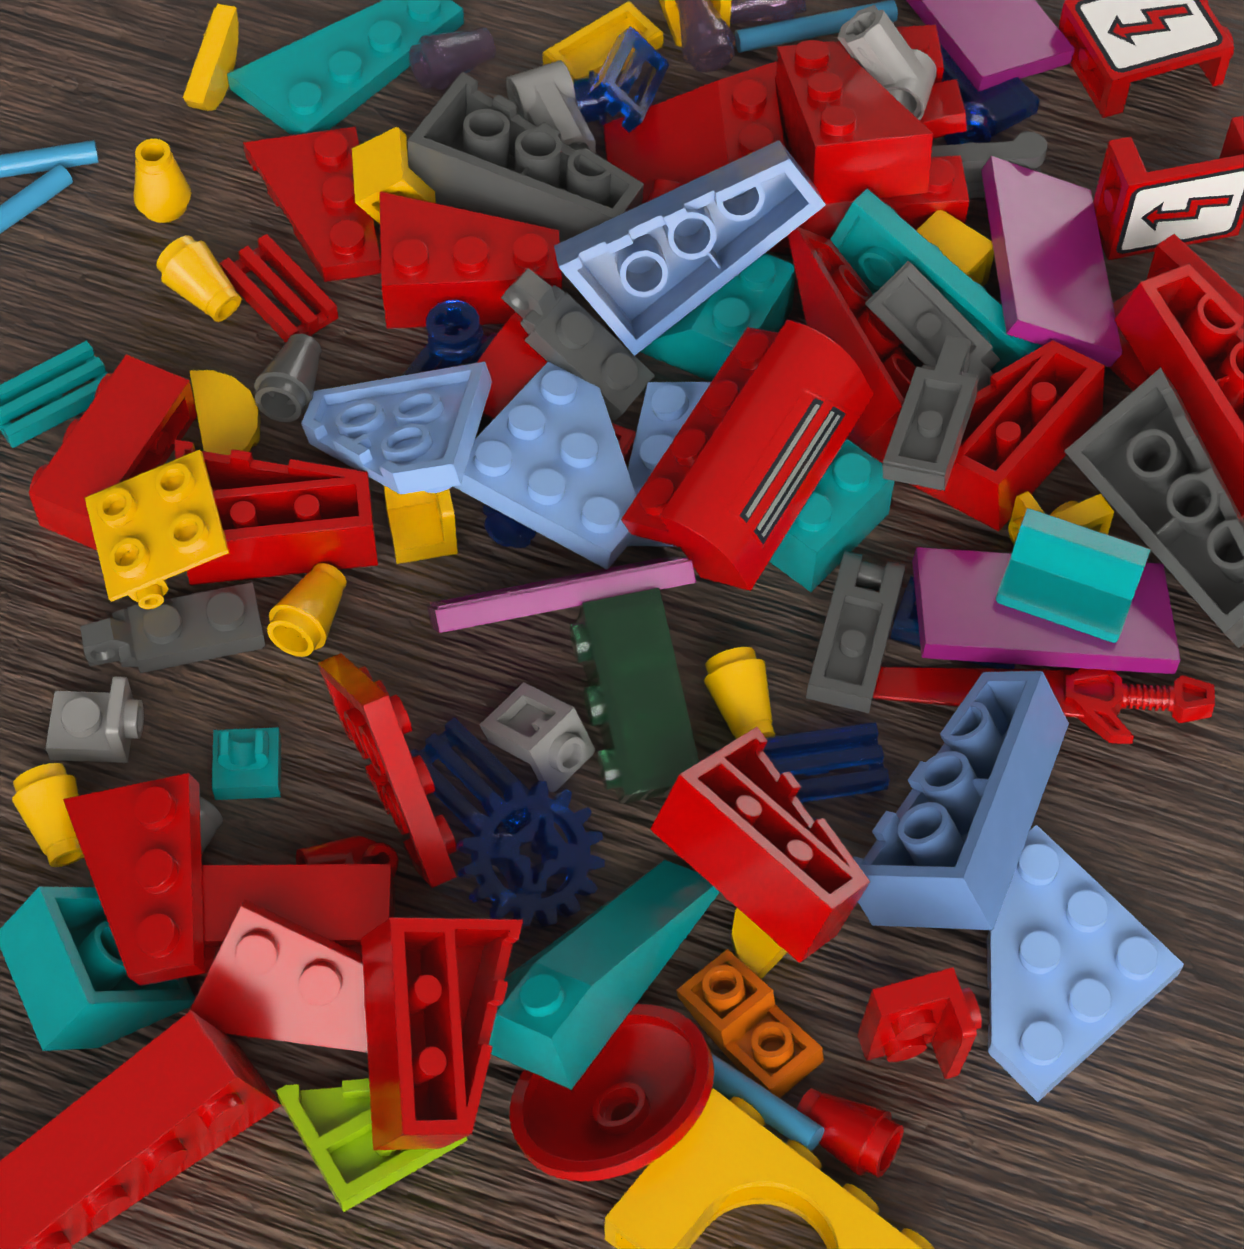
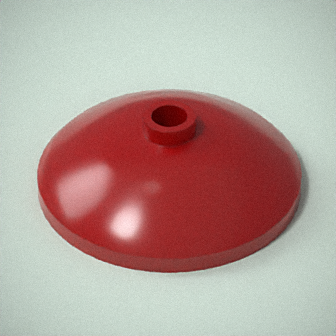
[509,1004,714,1181]

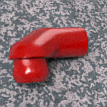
[296,835,399,878]

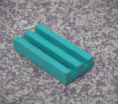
[0,340,108,449]

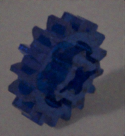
[456,780,605,929]

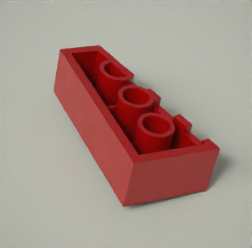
[1114,264,1244,518]
[0,1011,282,1249]

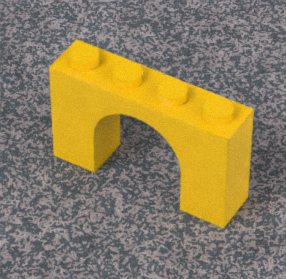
[605,1088,935,1249]

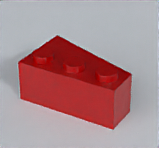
[380,192,562,329]

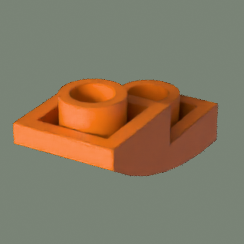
[676,949,824,1098]

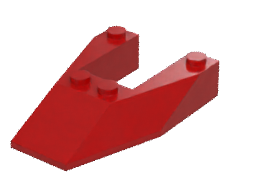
[603,25,970,255]

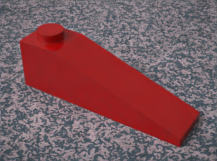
[788,227,916,463]

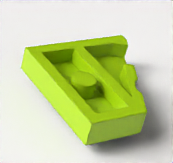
[276,1078,468,1212]

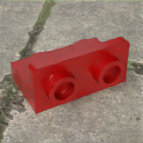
[857,967,982,1079]

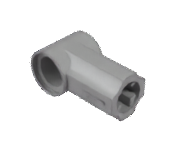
[838,5,937,120]
[506,60,596,153]

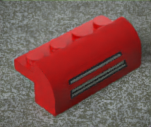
[621,320,874,591]

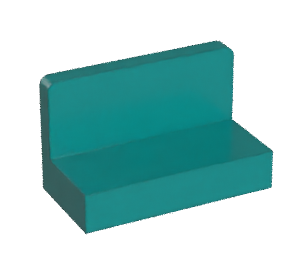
[996,508,1151,643]

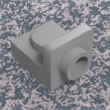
[46,676,144,763]
[479,682,595,792]

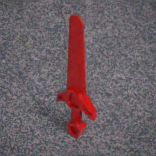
[873,667,1215,744]

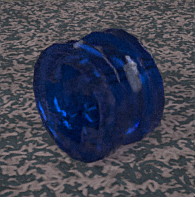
[426,300,481,361]

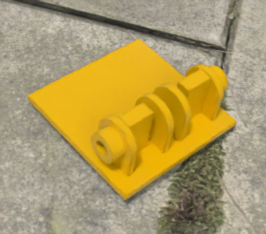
[85,449,229,609]

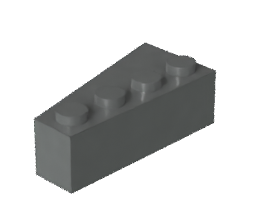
[408,72,644,243]
[1065,368,1244,648]

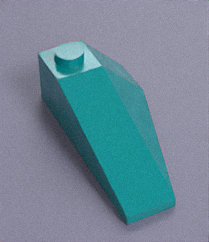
[489,860,720,1090]

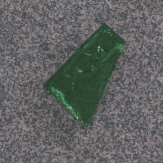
[570,588,699,805]

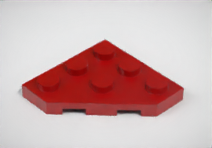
[318,653,458,888]

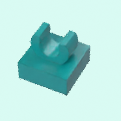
[212,727,281,800]

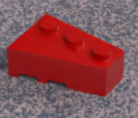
[776,40,933,204]
[910,340,1105,532]
[174,439,378,585]
[650,727,870,963]
[361,918,523,1150]

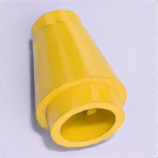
[134,139,191,223]
[156,235,241,322]
[267,563,347,657]
[704,647,775,741]
[12,763,84,867]

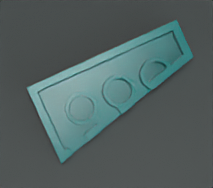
[227,0,464,135]
[830,188,1042,374]

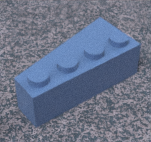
[554,140,826,356]
[853,671,1069,930]

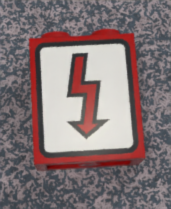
[1058,0,1234,118]
[1093,116,1244,260]

